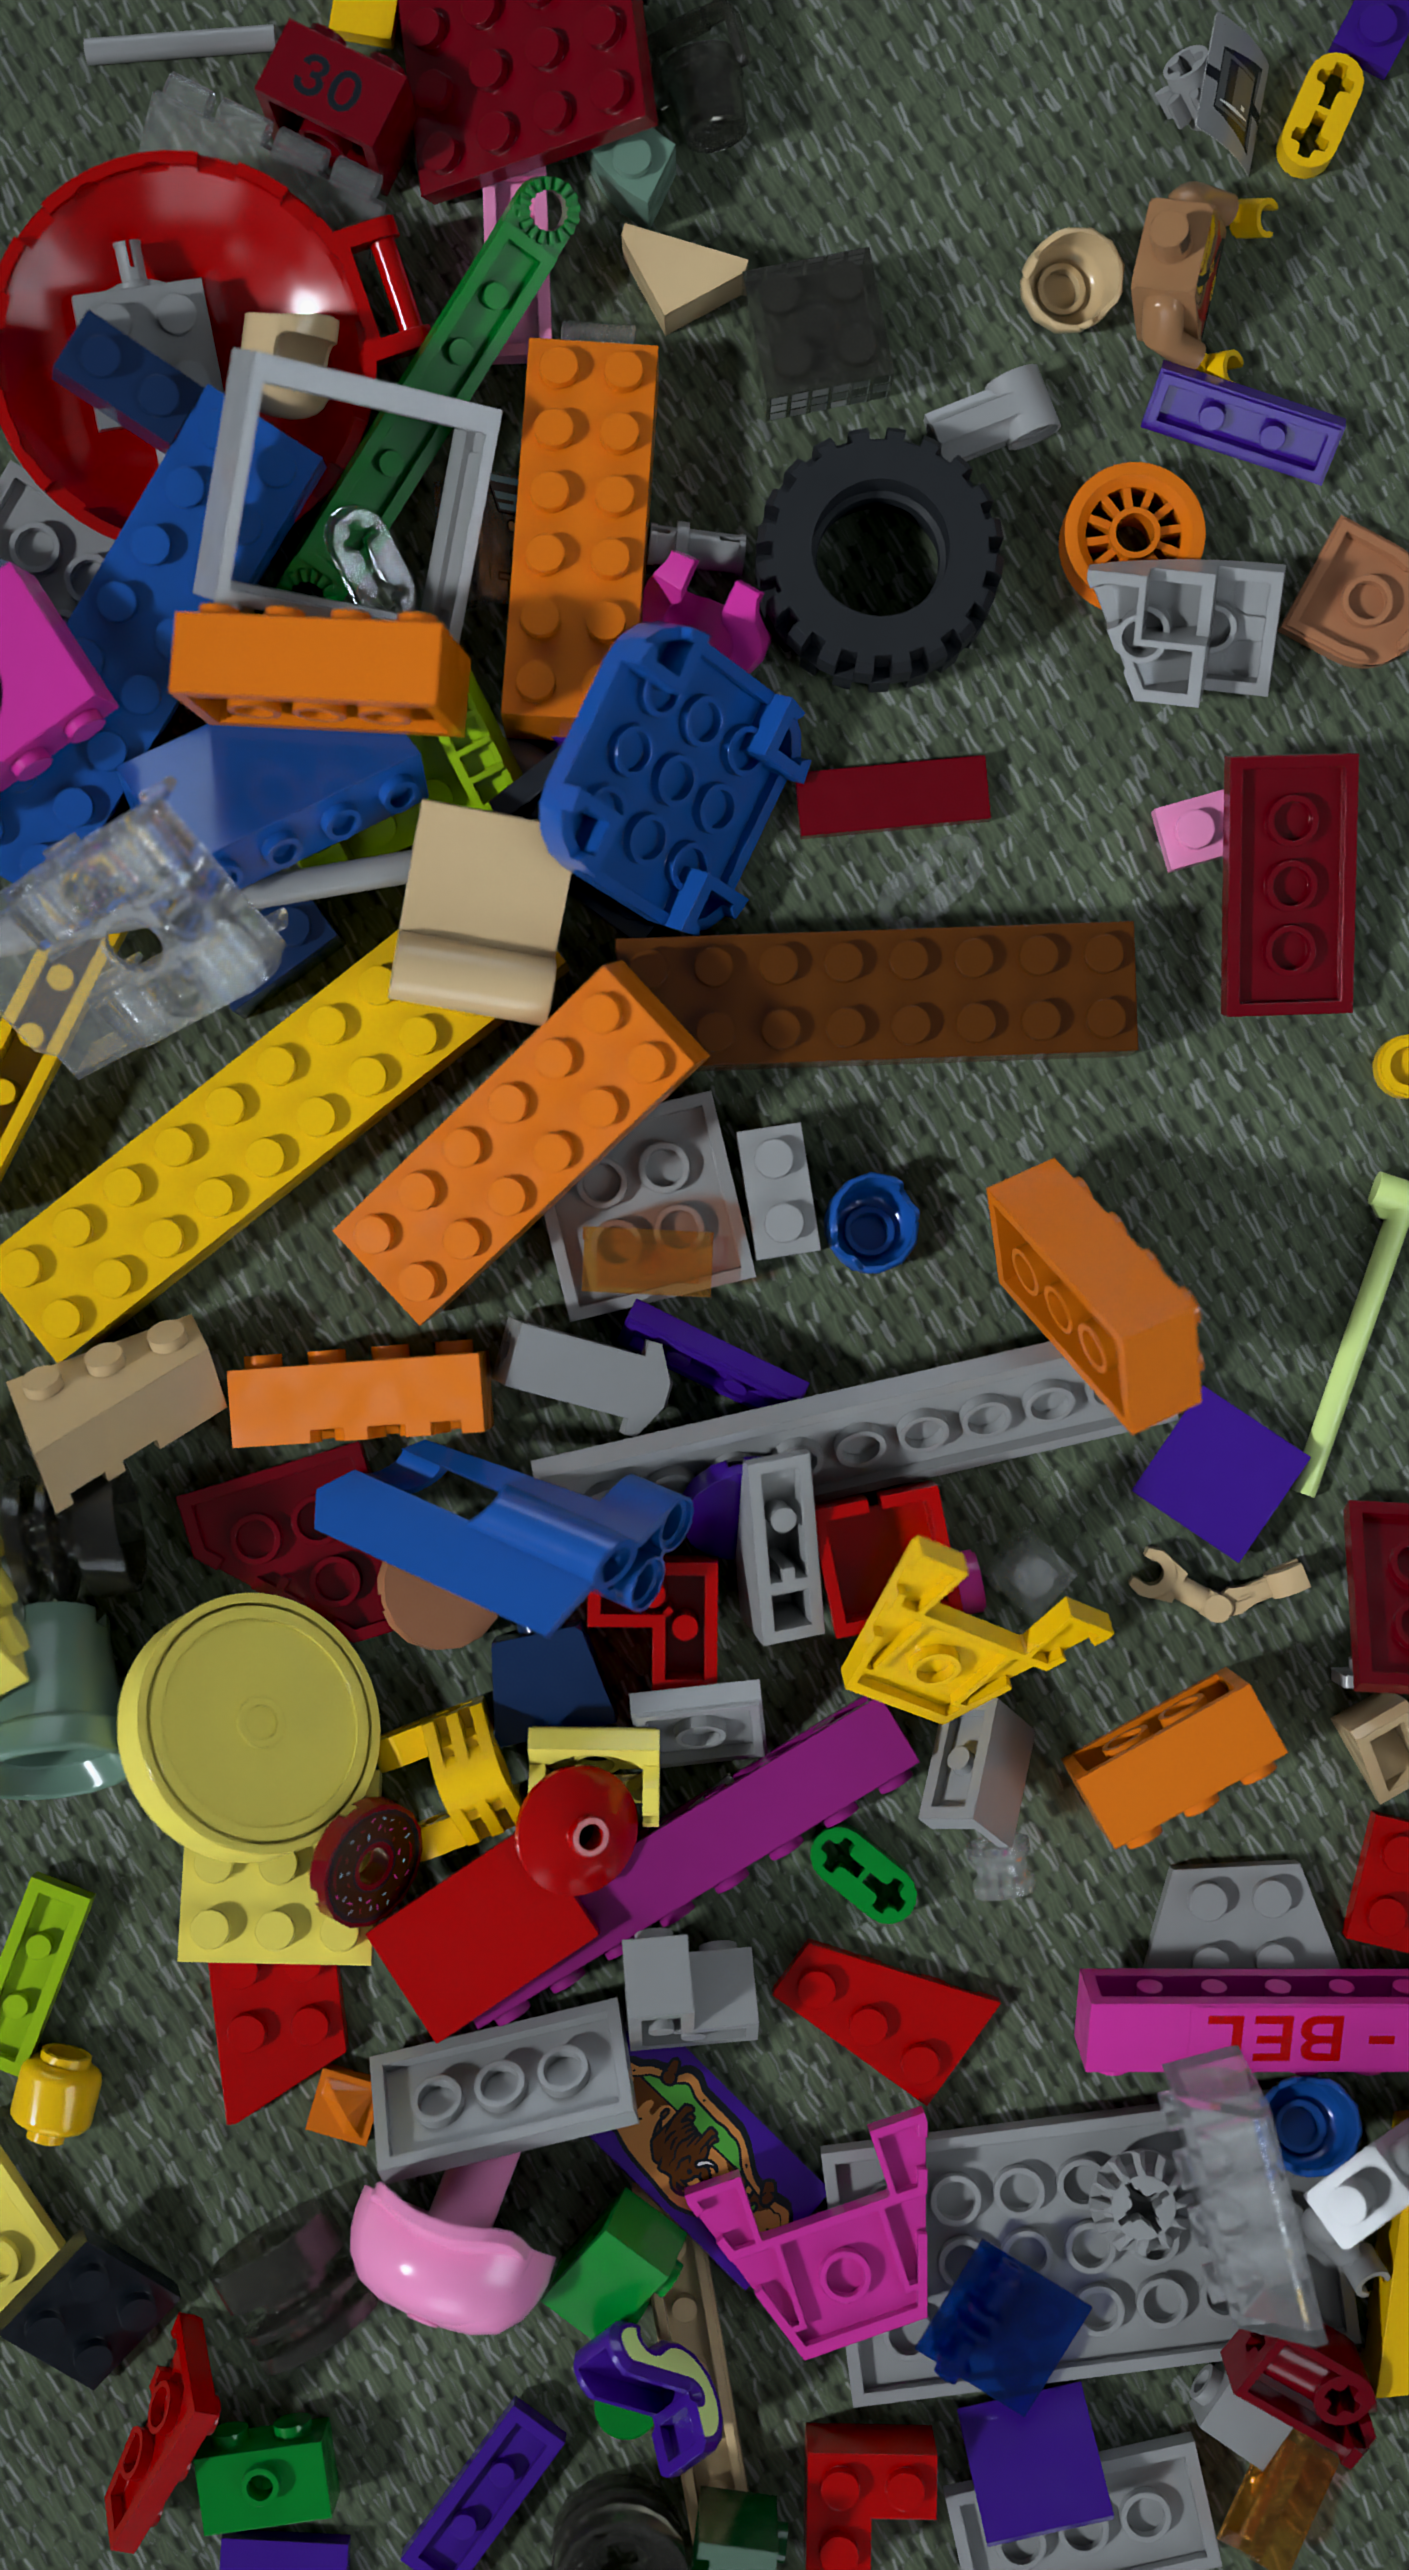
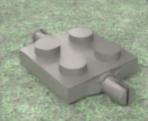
[71,239,224,465]

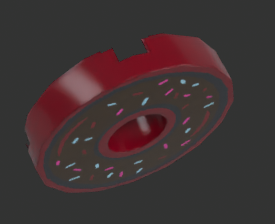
[309,1796,423,1928]

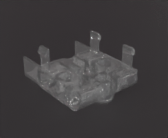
[0,776,288,1080]

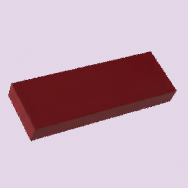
[795,755,991,840]

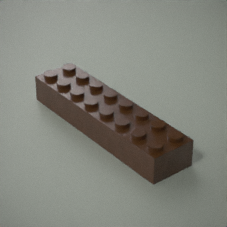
[615,921,1138,1072]

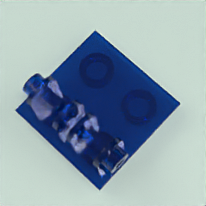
[915,2238,1093,2417]

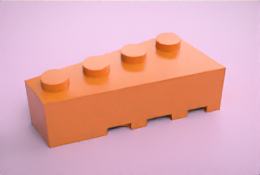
[227,1339,494,1448]

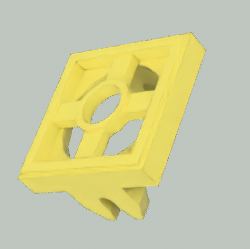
[528,1726,661,1827]

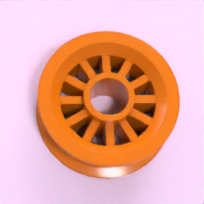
[1059,462,1206,609]

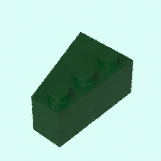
[690,2486,788,2570]

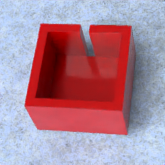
[814,1480,964,1639]

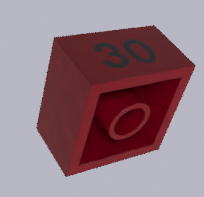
[254,18,417,197]

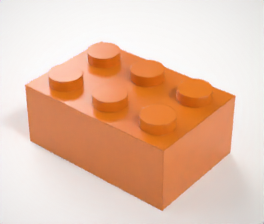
[1061,1667,1288,1850]

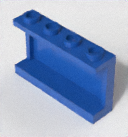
[116,724,429,908]

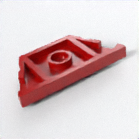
[208,1963,349,2125]

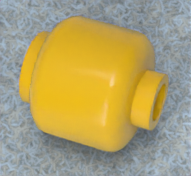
[10,2043,102,2146]

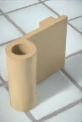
[388,798,571,1026]

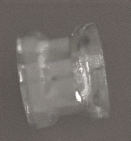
[966,1833,1037,1901]

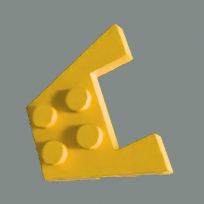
[841,1535,1115,1725]

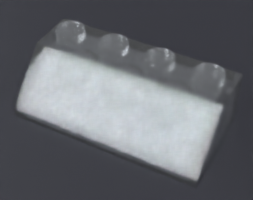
[1157,2044,1328,2347]

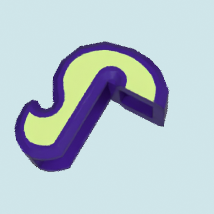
[573,2320,723,2478]

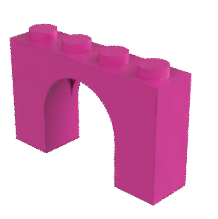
[0,561,119,793]

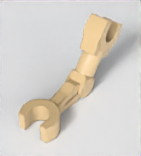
[1128,1546,1311,1623]

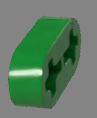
[809,1822,917,1924]

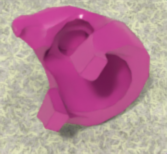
[642,550,772,674]

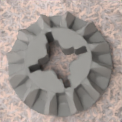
[1089,2149,1194,2257]

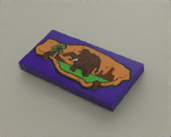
[588,2030,826,2290]

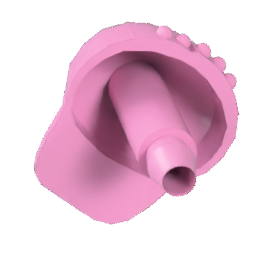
[350,2152,556,2335]

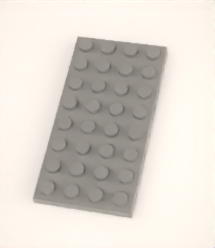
[820,2089,1361,2408]

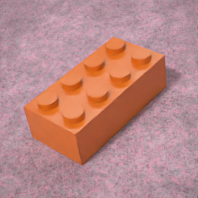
[169,603,471,737]
[986,1158,1205,1435]

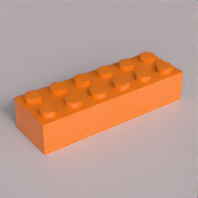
[501,337,659,741]
[332,960,710,1326]

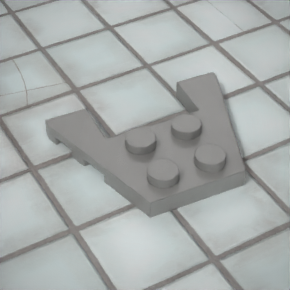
[1143,1859,1341,1969]

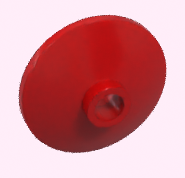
[515,1764,638,1896]

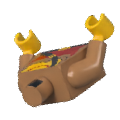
[1131,181,1278,382]

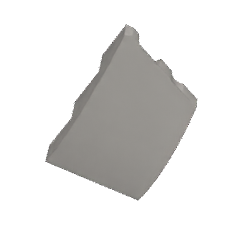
[1087,559,1287,708]

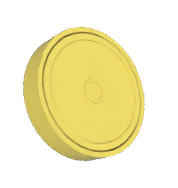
[117,1593,381,1863]

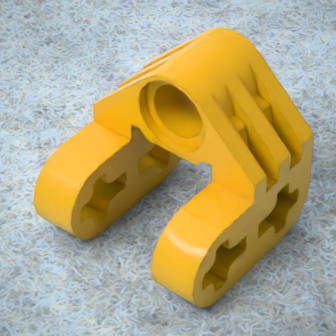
[377,1696,525,1862]

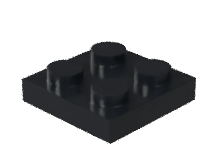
[0,2225,182,2391]

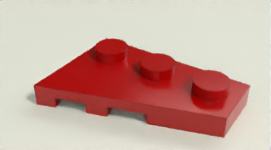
[771,1938,1001,2106]

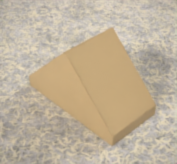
[621,223,749,336]
[1330,1693,1409,1805]

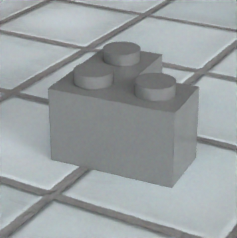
[622,1928,759,2051]

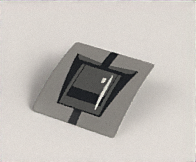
[1196,12,1269,177]

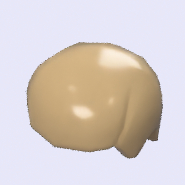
[1020,227,1124,334]

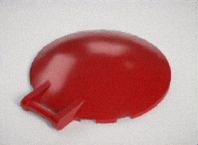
[0,150,431,540]

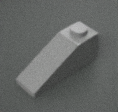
[735,1449,825,1646]

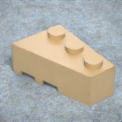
[6,1314,227,1514]

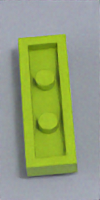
[0,1871,96,2077]

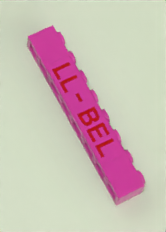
[1074,1968,1409,2076]

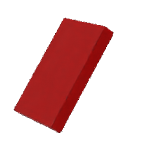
[365,1832,601,2044]

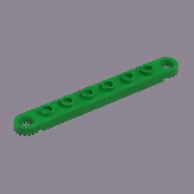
[272,176,581,602]

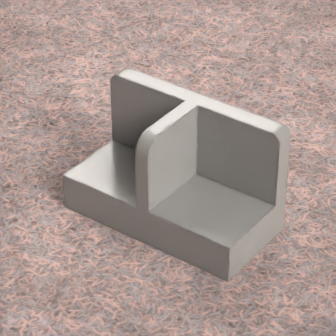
[918,1698,1035,1848]

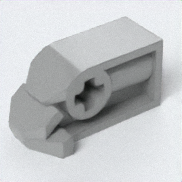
[491,1317,673,1437]

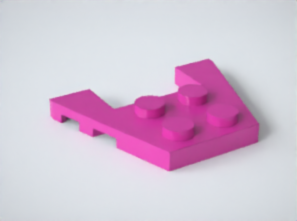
[684,2106,928,2361]

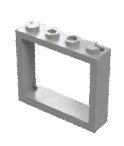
[193,348,503,643]

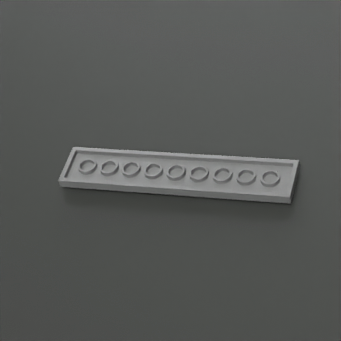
[531,1341,1179,1504]

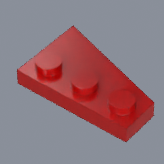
[104,2312,221,2554]

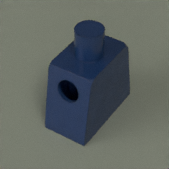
[491,1618,619,1747]

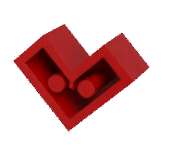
[587,1555,718,1691]
[803,2423,938,2570]

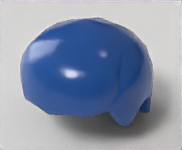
[823,1172,920,1274]
[1256,2076,1363,2178]

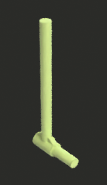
[1291,1171,1409,1498]

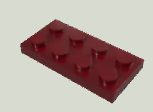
[1221,753,1359,1017]

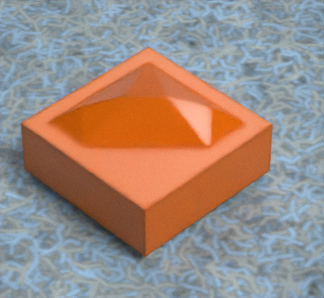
[305,2063,374,2147]

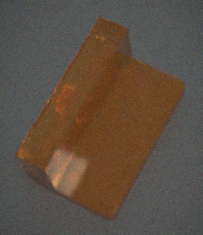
[582,1226,714,1298]
[1216,2428,1339,2570]

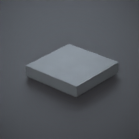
[629,1679,768,1768]

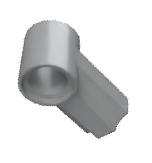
[923,364,1061,462]

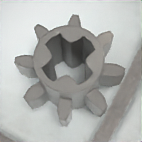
[1155,45,1209,131]

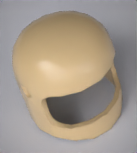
[241,312,340,420]

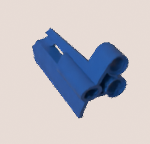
[314,1440,694,1638]

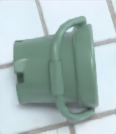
[0,1601,127,1801]

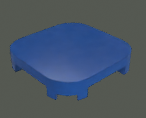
[539,621,811,936]

